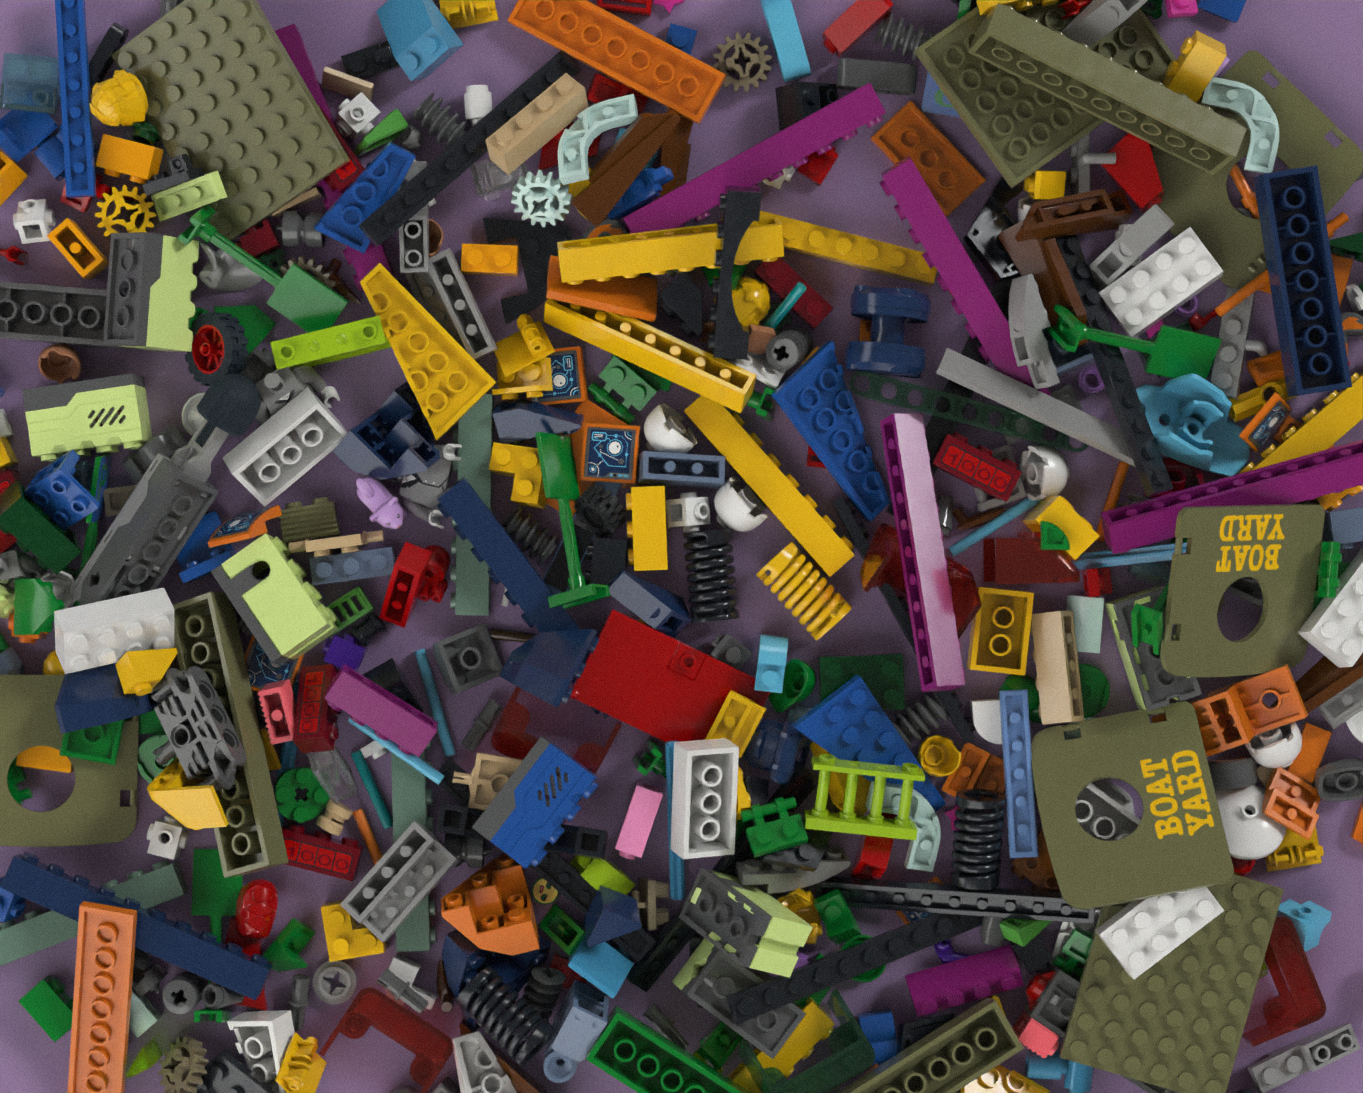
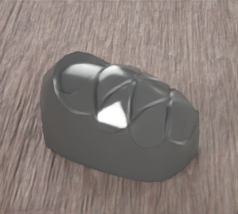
[1315,758,1363,801]

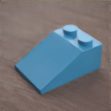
[376,0,464,81]
[568,937,634,999]

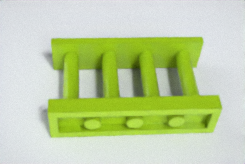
[270,316,392,370]
[803,754,925,841]

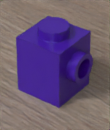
[322,632,368,671]

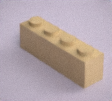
[485,73,588,175]
[1030,611,1084,725]

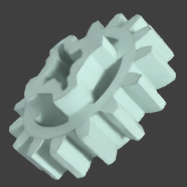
[511,170,572,227]

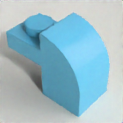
[754,634,788,693]

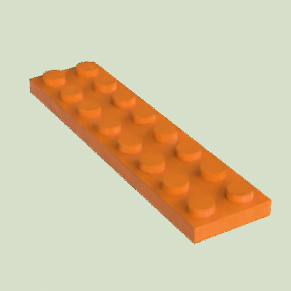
[507,0,726,125]
[67,901,138,1093]

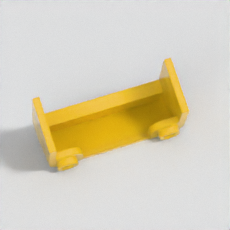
[147,729,282,830]

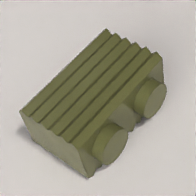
[280,497,341,543]

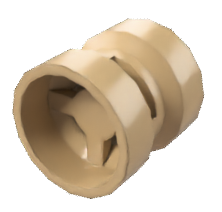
[316,799,353,836]

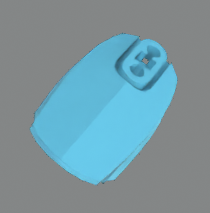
[1136,373,1250,477]

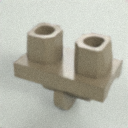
[631,877,669,930]

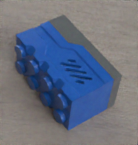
[472,736,599,869]

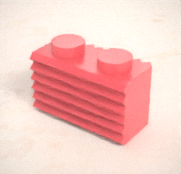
[257,679,297,744]
[1012,1010,1059,1058]

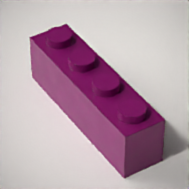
[324,664,438,757]
[905,944,1024,1017]

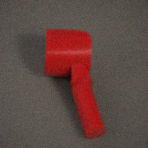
[1057,0,1093,20]
[95,184,134,202]
[0,246,27,266]
[1186,309,1218,331]

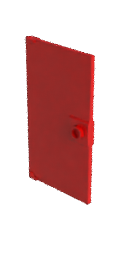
[570,609,770,742]

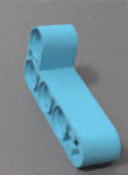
[760,0,811,83]

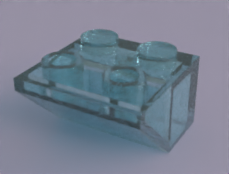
[0,53,61,114]

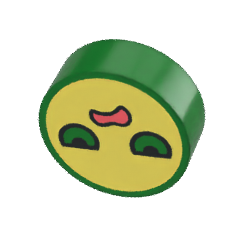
[532,877,559,905]

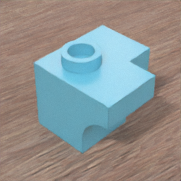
[1275,899,1332,954]

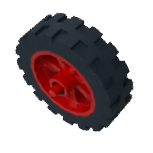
[185,312,249,386]

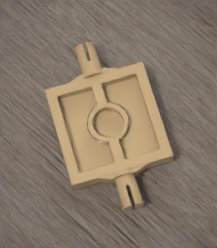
[289,530,384,557]
[453,752,524,810]

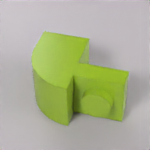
[570,856,636,895]

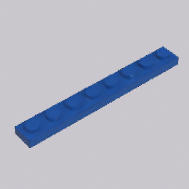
[55,0,96,198]

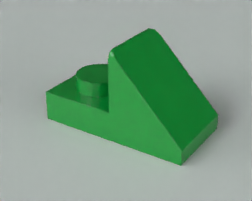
[813,889,862,945]
[263,918,316,972]
[696,1020,744,1070]

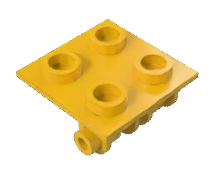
[439,0,499,29]
[494,314,555,377]
[1265,825,1324,872]
[275,1032,327,1093]

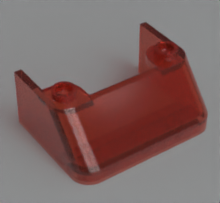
[859,523,982,639]
[983,532,1080,584]
[491,686,622,775]
[1242,915,1326,1047]
[319,987,453,1093]

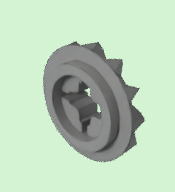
[313,961,357,1005]

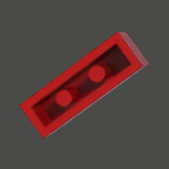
[379,542,432,628]

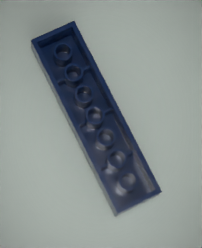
[1253,165,1352,397]

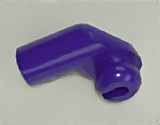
[934,939,969,964]

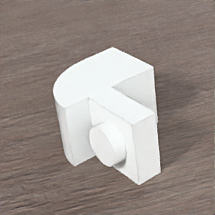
[969,699,1002,744]
[385,954,438,1011]

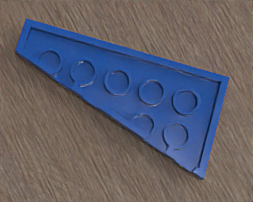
[771,340,890,521]
[791,675,946,812]

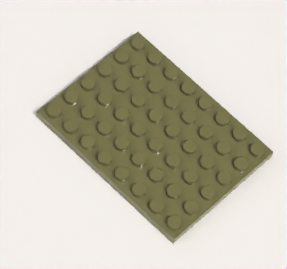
[111,0,350,242]
[914,0,1177,188]
[1059,874,1284,1093]

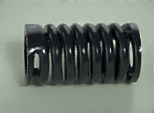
[682,529,740,623]
[950,789,1006,890]
[456,966,556,1066]

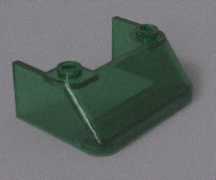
[738,989,875,1093]

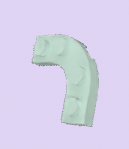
[1201,77,1279,174]
[558,94,638,185]
[865,780,941,872]

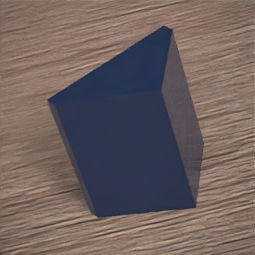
[584,885,642,947]

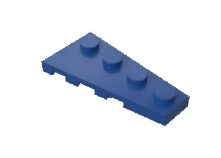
[313,142,416,254]

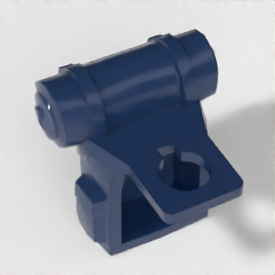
[743,718,811,784]

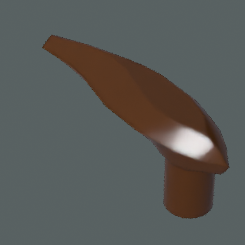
[323,258,362,305]
[953,507,1005,530]
[436,960,454,1013]

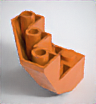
[441,853,540,956]

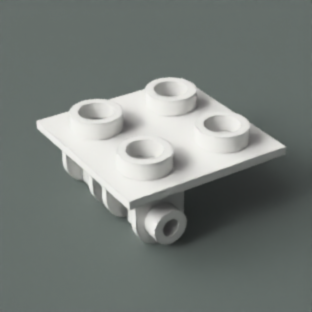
[728,352,786,389]

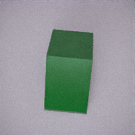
[538,903,586,956]

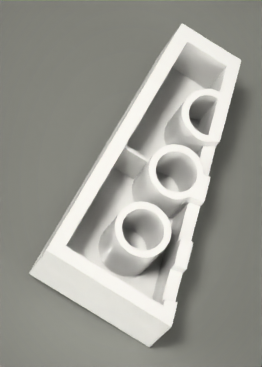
[227,1010,295,1093]

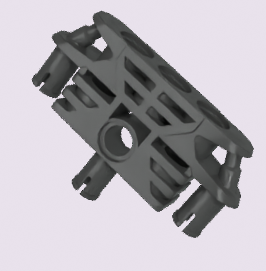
[150,666,247,792]

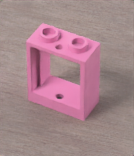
[615,781,663,860]

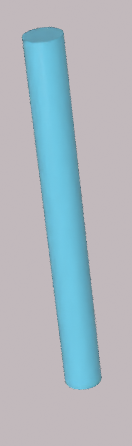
[948,497,1042,557]
[414,648,456,757]
[348,718,445,785]

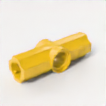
[1228,378,1297,422]

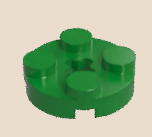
[273,766,330,823]

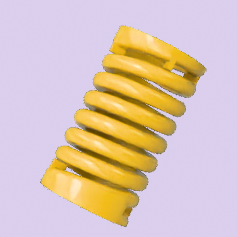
[755,541,852,641]

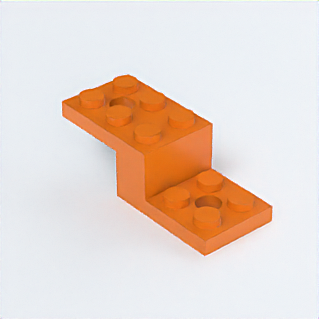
[1151,664,1308,757]

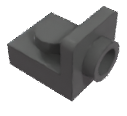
[241,347,277,384]
[709,632,753,670]

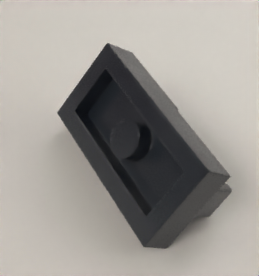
[341,41,401,80]
[143,154,204,196]

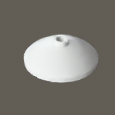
[1215,785,1286,860]

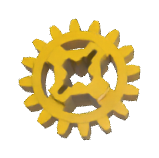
[95,185,156,237]

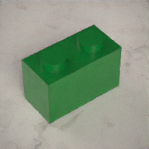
[18,975,73,1042]

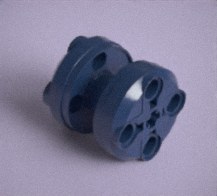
[844,285,931,378]

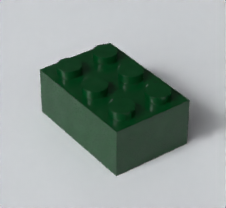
[0,480,81,575]
[818,653,905,710]

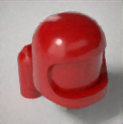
[418,545,451,603]

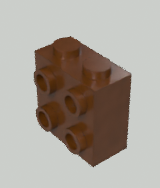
[1009,824,1060,892]

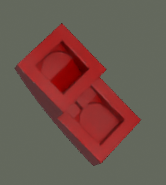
[586,73,648,116]

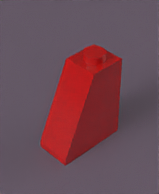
[822,0,894,58]
[1099,133,1164,214]
[850,812,898,880]

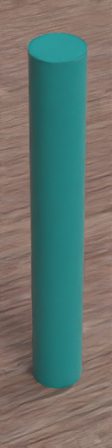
[763,282,807,329]
[350,750,393,829]

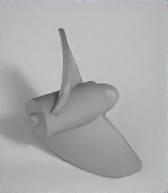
[194,237,263,292]

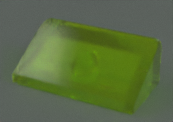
[126,1037,163,1078]

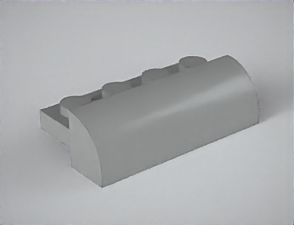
[405,248,498,361]
[340,821,459,942]

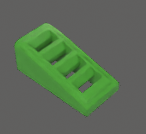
[353,109,408,156]
[326,585,376,638]
[999,918,1052,947]

